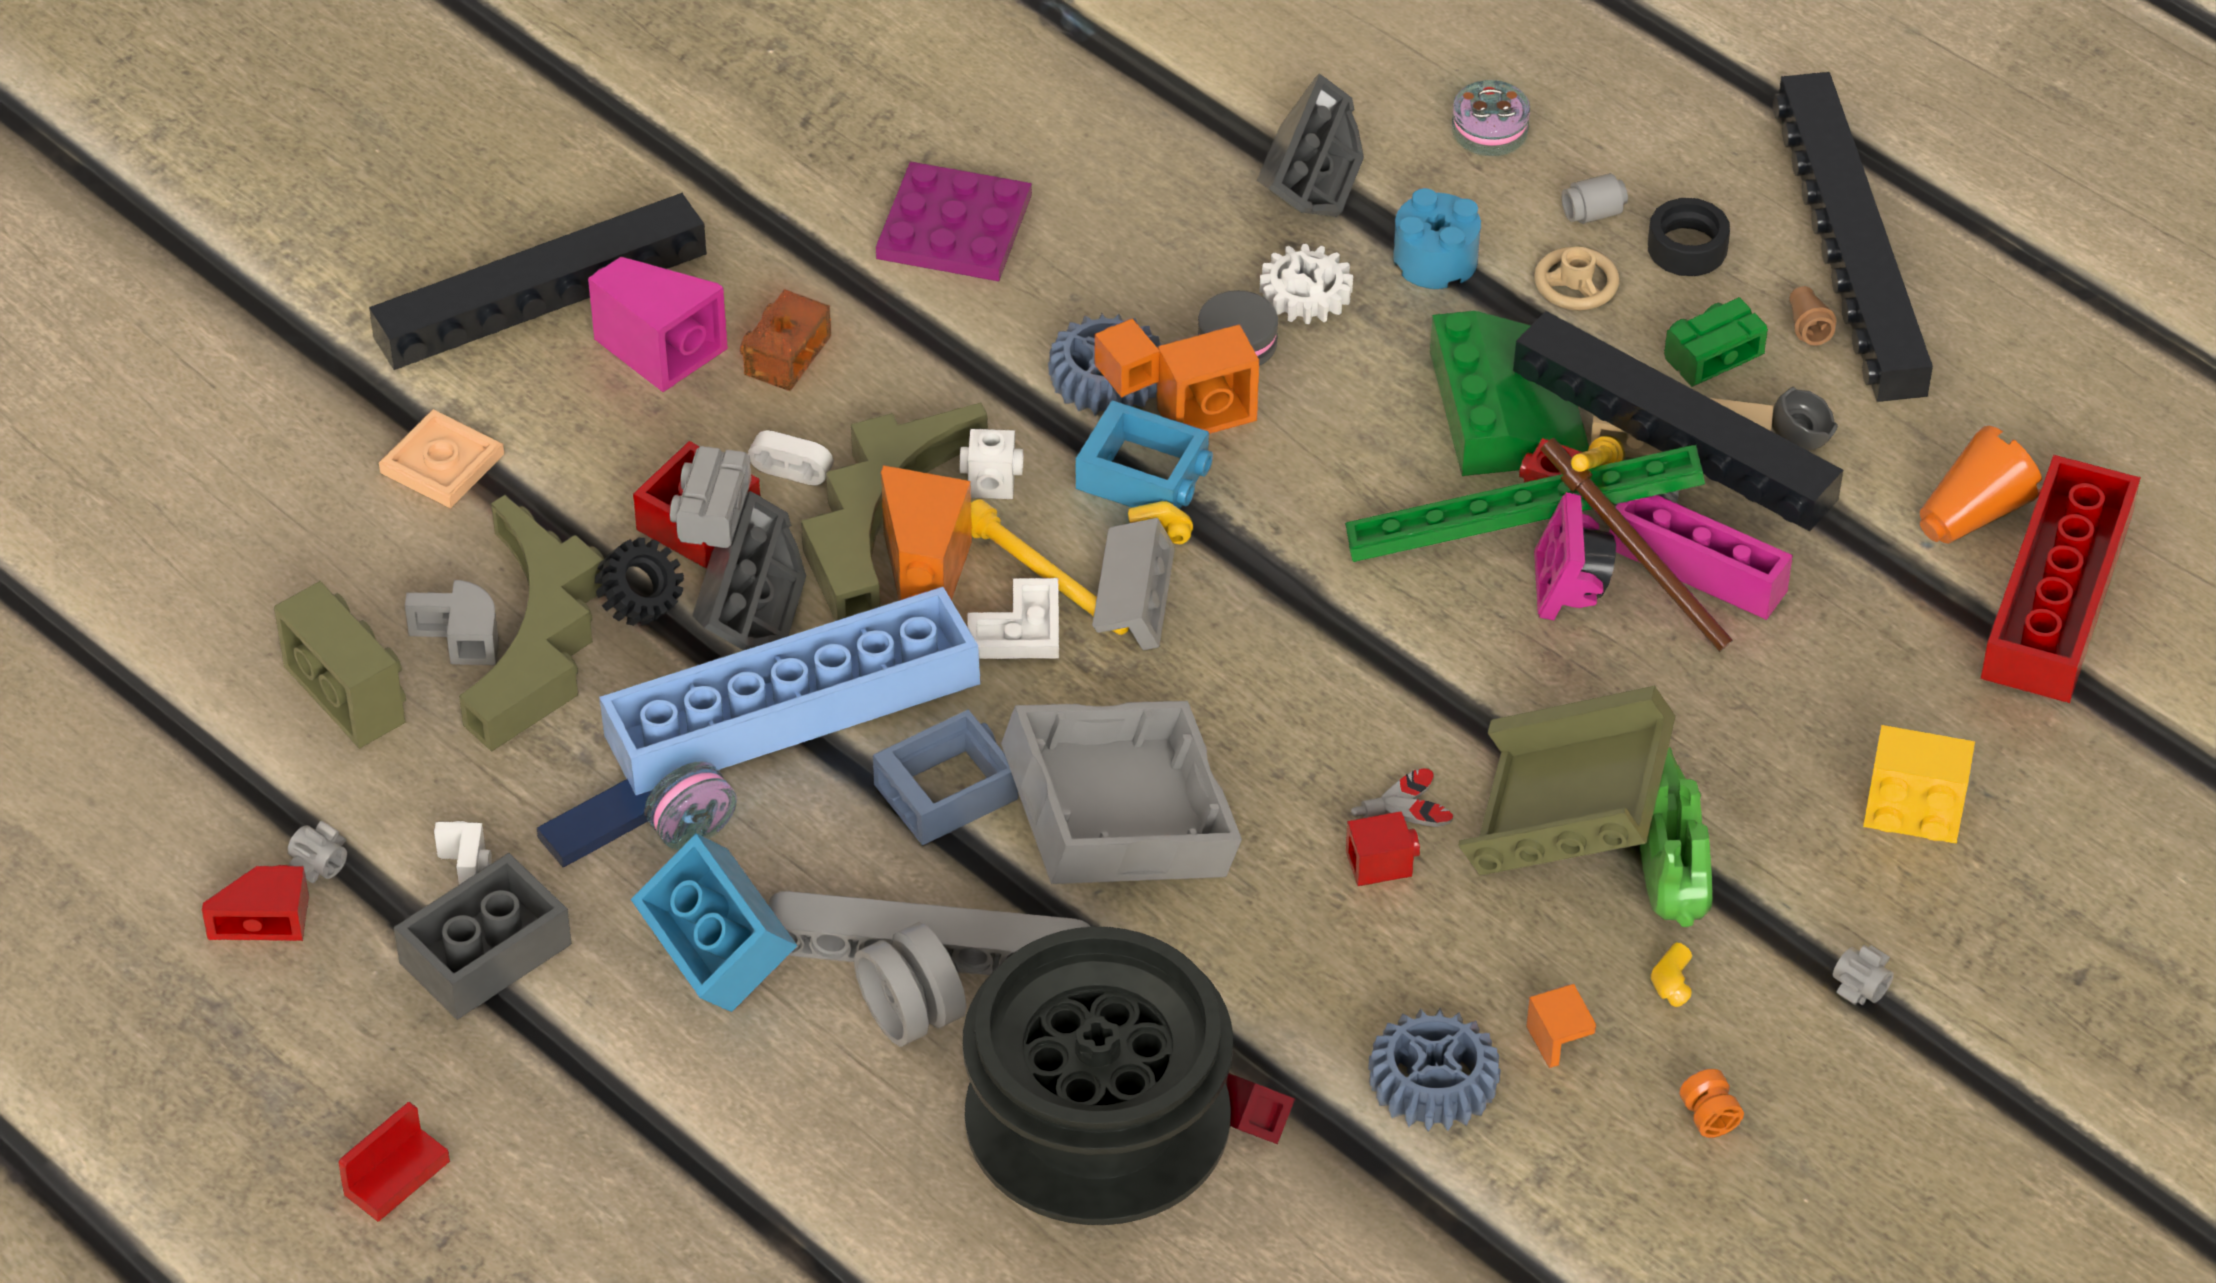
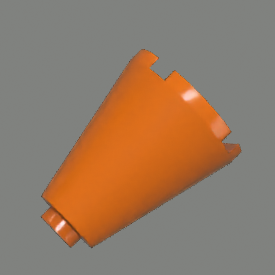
[1920,426,2042,544]

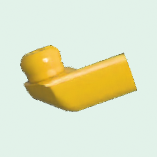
[1128,501,1193,544]
[1651,942,1692,1007]

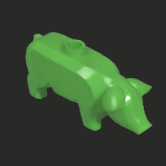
[1640,747,1712,927]

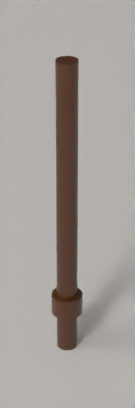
[1540,438,1733,652]

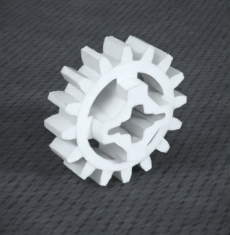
[1260,244,1353,324]

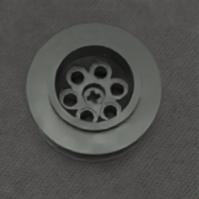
[963,927,1233,1225]

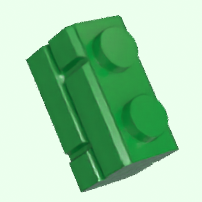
[1664,297,1768,387]

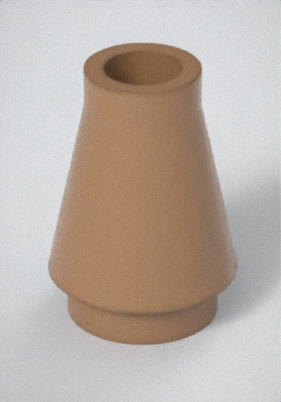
[1789,286,1836,346]

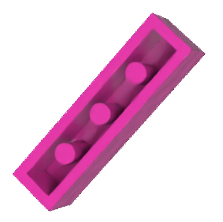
[1609,495,1793,620]

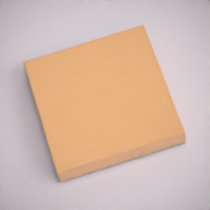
[379,409,504,509]

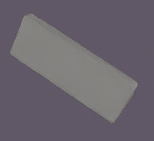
[1092,518,1175,650]

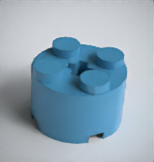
[1393,188,1481,289]

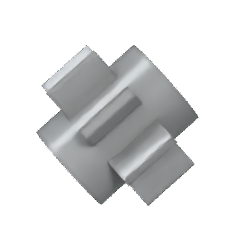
[288,821,347,883]
[1833,945,1894,1005]

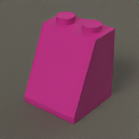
[588,257,728,392]

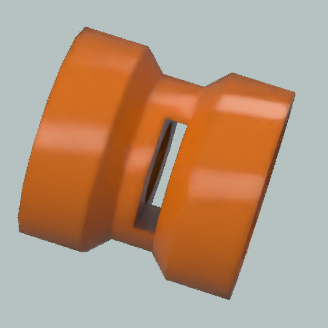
[1679,1069,1744,1138]

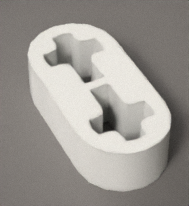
[748,430,834,485]

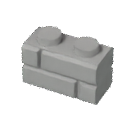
[670,446,751,548]

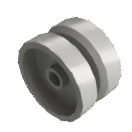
[854,922,966,1047]

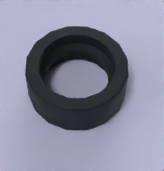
[1648,198,1730,276]

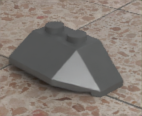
[1257,73,1364,217]
[692,491,806,650]

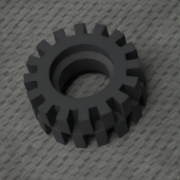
[595,537,684,626]

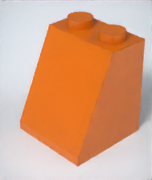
[881,465,972,601]

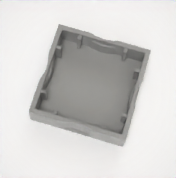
[1001,701,1242,884]

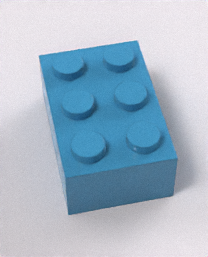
[631,833,798,1012]

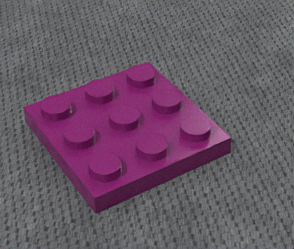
[876,161,1032,281]

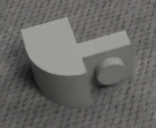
[405,580,499,665]

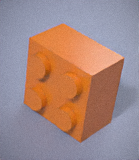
[1157,324,1259,434]

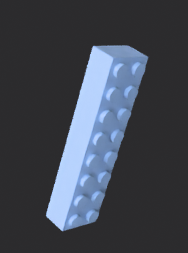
[599,587,980,795]

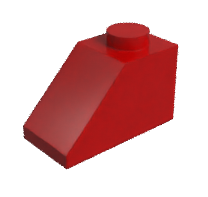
[202,865,309,941]

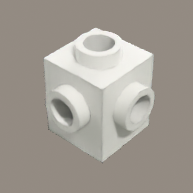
[960,429,1023,499]

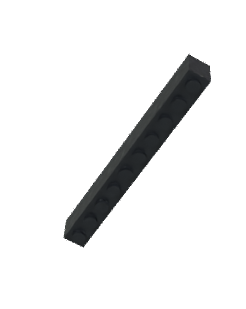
[1773,72,1933,402]

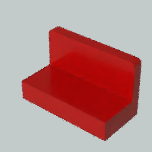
[338,1102,450,1222]

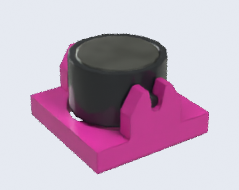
[1534,493,1616,621]

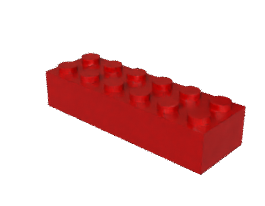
[1980,454,2141,703]

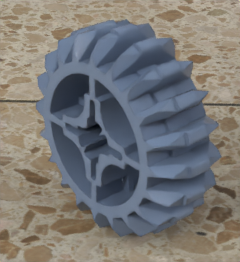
[1048,313,1161,416]
[1368,1007,1501,1132]

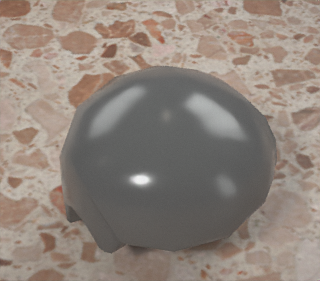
[1772,387,1838,451]

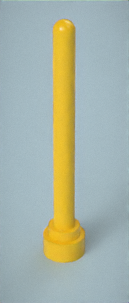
[1571,436,1625,472]
[971,499,1129,635]

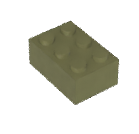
[274,581,406,749]

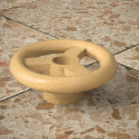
[1534,246,1620,311]

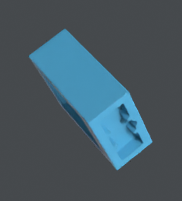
[1076,400,1213,509]

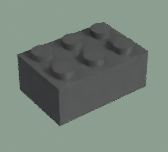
[394,853,572,1020]

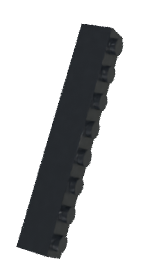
[369,193,707,370]
[1513,311,1844,532]

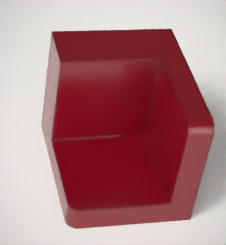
[1226,1073,1295,1145]

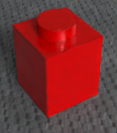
[1345,811,1420,886]

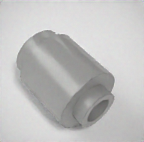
[1561,173,1628,224]

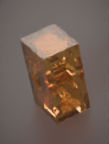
[740,289,831,391]

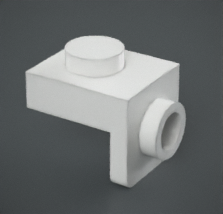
[434,821,492,885]

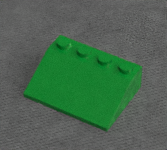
[1430,311,1589,476]

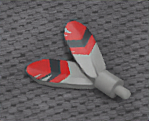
[1351,768,1453,827]

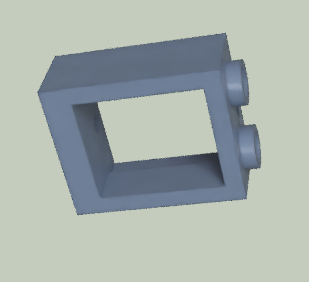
[873,709,1018,846]

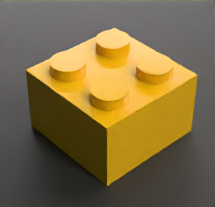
[1863,725,1975,843]

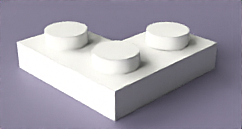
[968,578,1059,659]

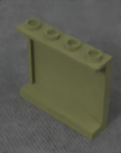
[1458,685,1676,875]

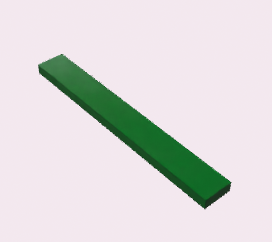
[1345,445,1705,562]

